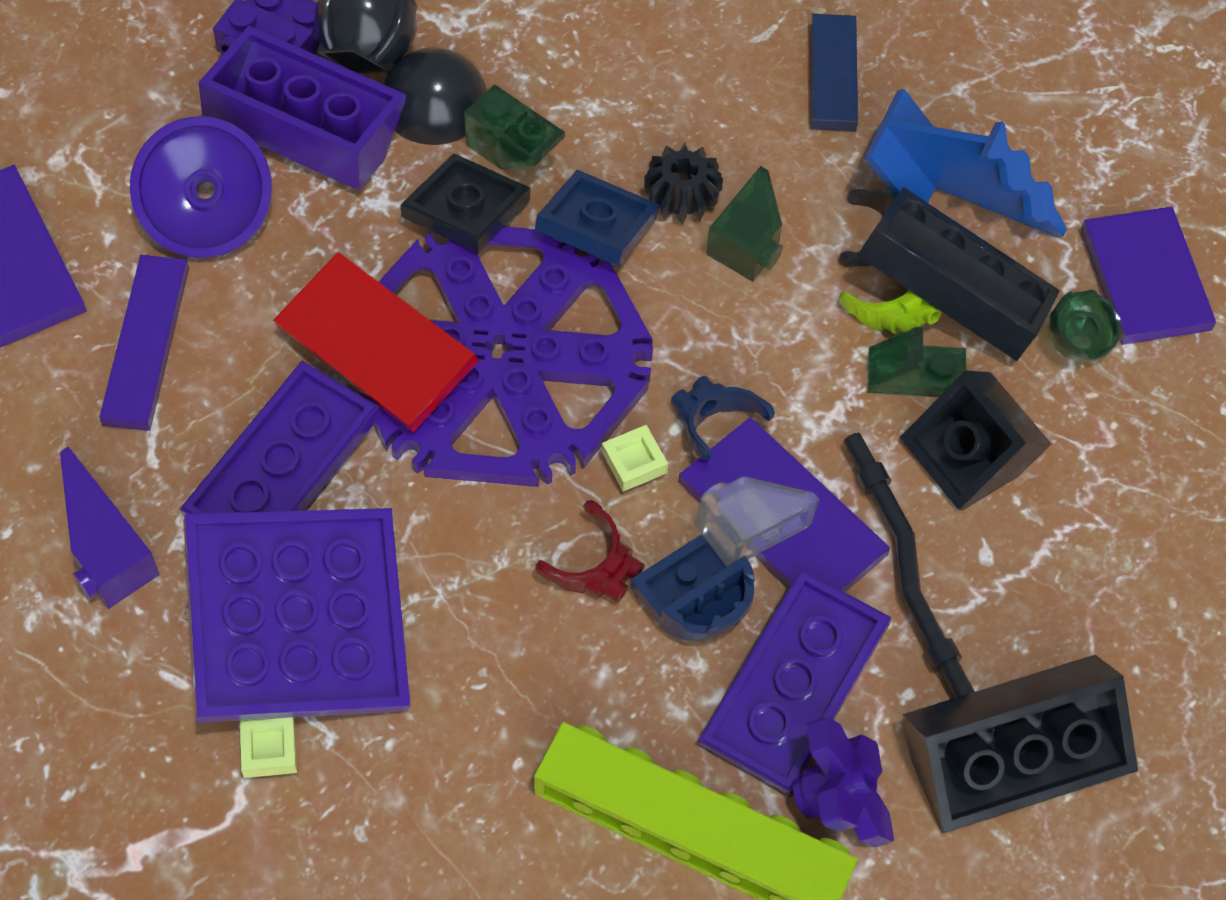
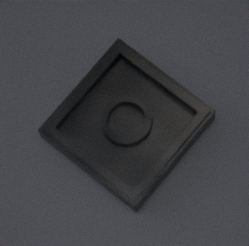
[400,153,530,253]

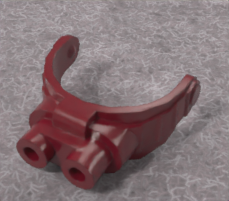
[535,500,645,603]

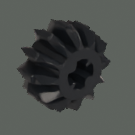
[644,142,723,223]

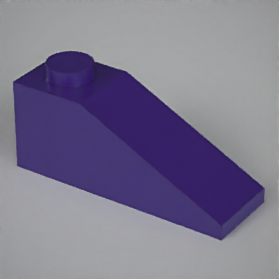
[60,447,160,609]

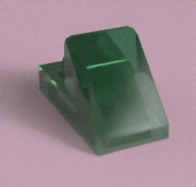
[867,327,966,398]

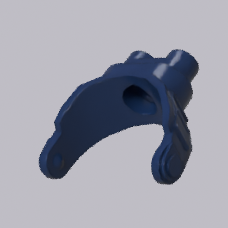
[670,376,775,461]

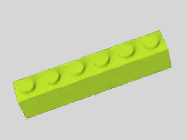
[534,722,858,900]

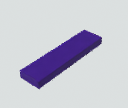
[99,255,189,431]

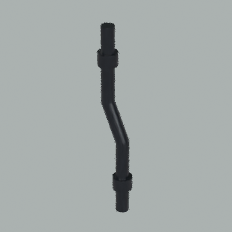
[843,432,975,698]

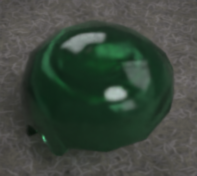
[1048,289,1121,362]

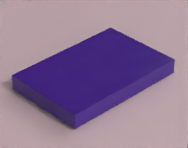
[1081,206,1216,345]

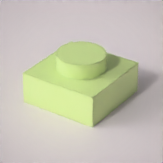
[602,425,668,492]
[240,717,297,778]

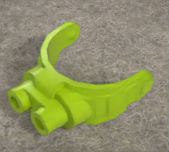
[839,290,942,338]

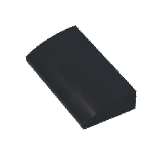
[857,187,1060,361]

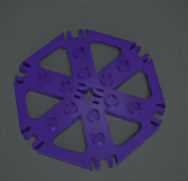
[358,227,653,487]

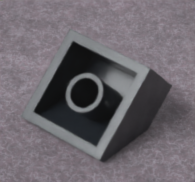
[899,370,1052,510]

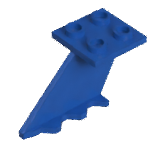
[864,89,1067,237]

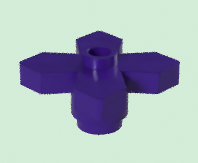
[793,717,894,847]

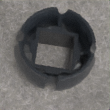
[314,0,418,73]

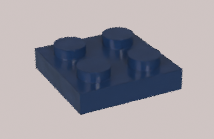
[535,170,660,266]

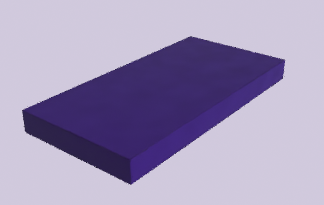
[0,164,87,347]
[180,360,382,516]
[678,417,890,592]
[698,569,892,797]

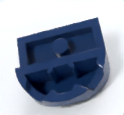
[630,527,755,640]

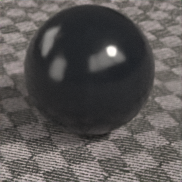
[384,47,489,145]

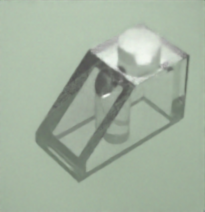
[695,476,820,566]

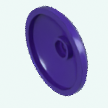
[130,116,273,258]

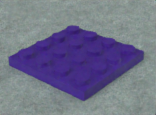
[183,508,411,723]

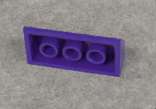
[198,26,406,191]

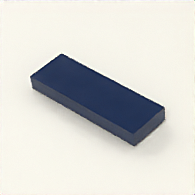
[811,14,858,131]

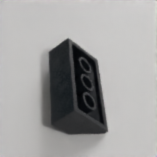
[902,655,1138,833]

